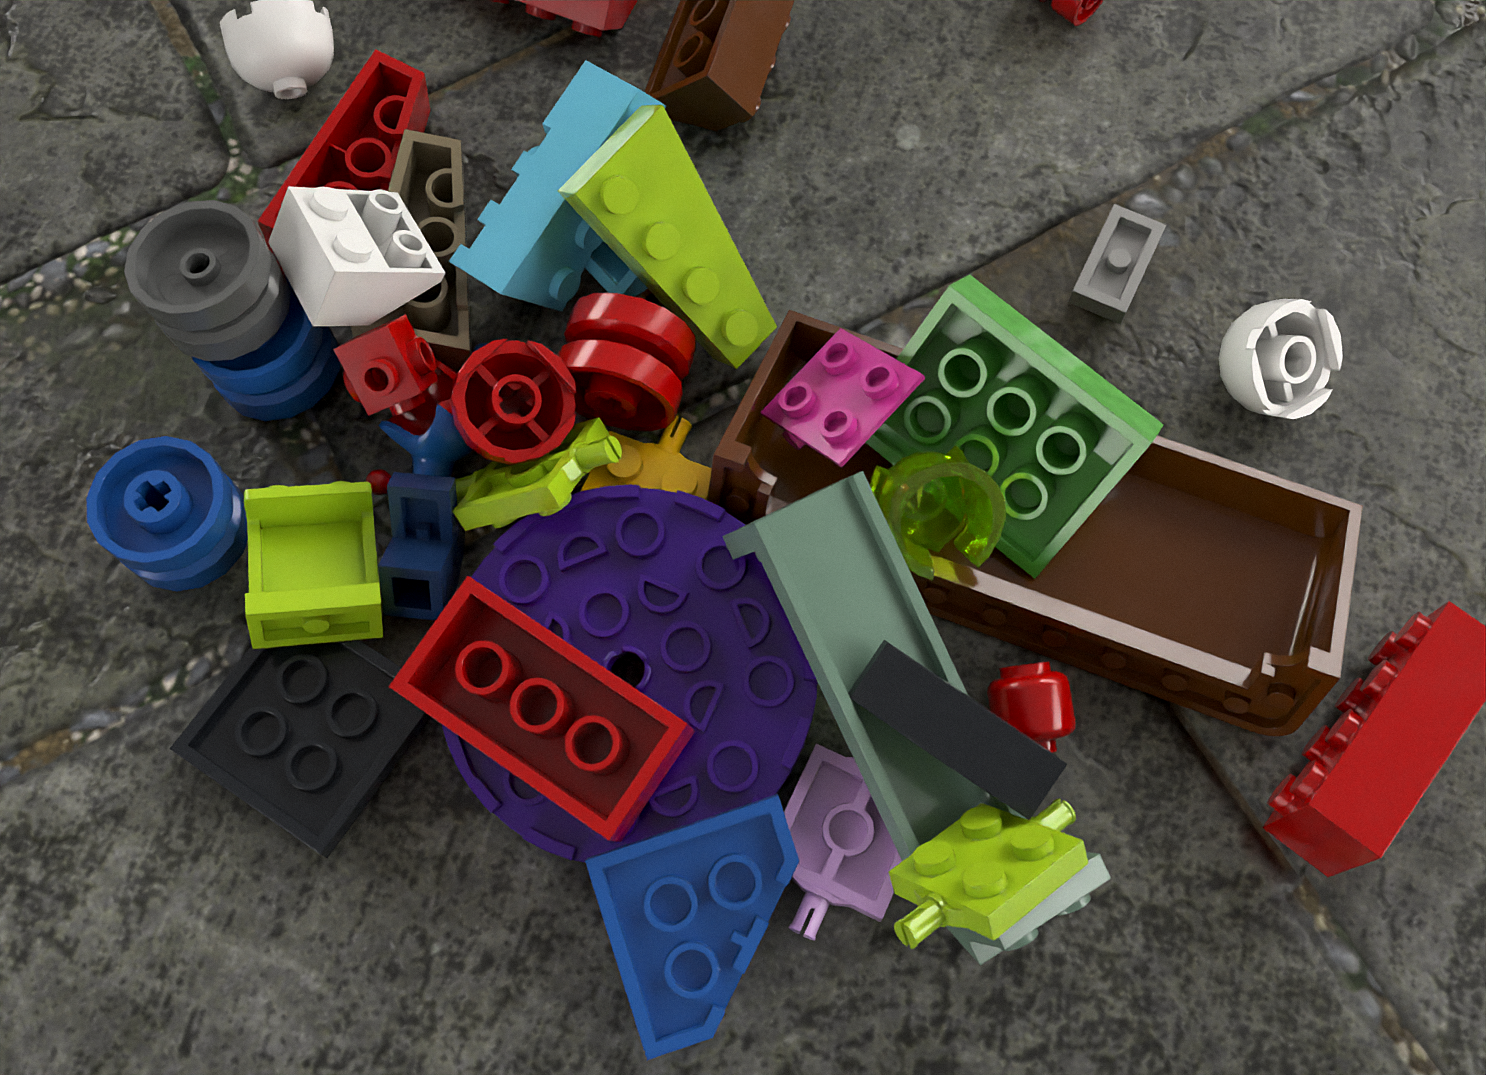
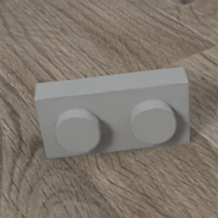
[1068,204,1166,324]

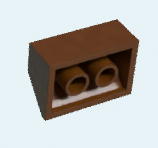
[644,0,795,131]

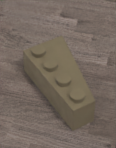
[351,129,472,372]

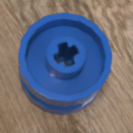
[192,280,340,421]
[86,436,248,591]

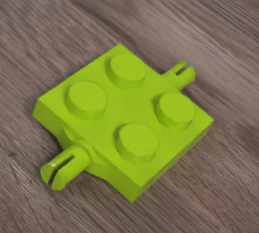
[453,417,622,531]
[888,798,1089,949]

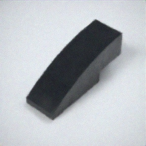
[848,640,1068,820]

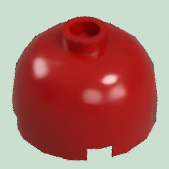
[450,339,577,465]

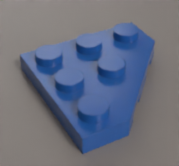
[585,794,800,1060]

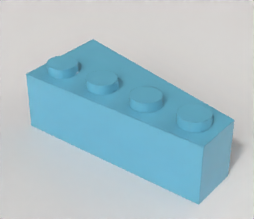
[449,60,666,311]

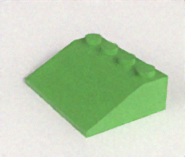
[865,274,1164,579]

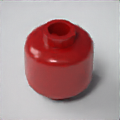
[987,661,1076,753]

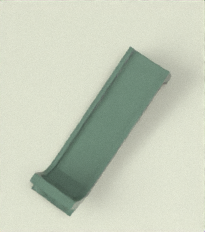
[722,471,1111,966]

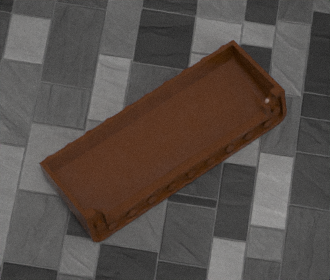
[707,310,1363,736]

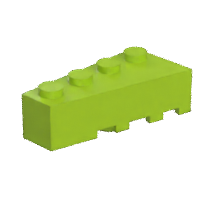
[558,105,777,369]

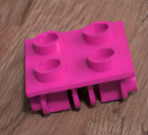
[760,328,925,468]

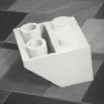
[268,186,445,327]

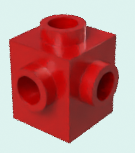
[333,314,438,416]

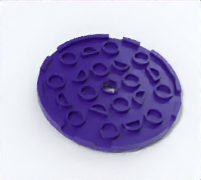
[442,484,818,863]

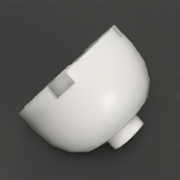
[220,0,334,99]
[1219,299,1343,419]

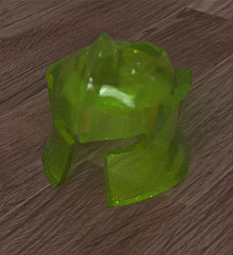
[870,445,1006,580]

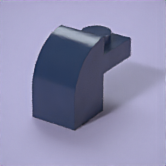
[378,472,465,620]

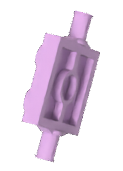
[784,743,902,941]

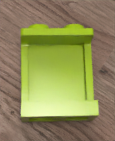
[244,481,383,649]

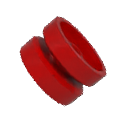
[557,293,696,431]

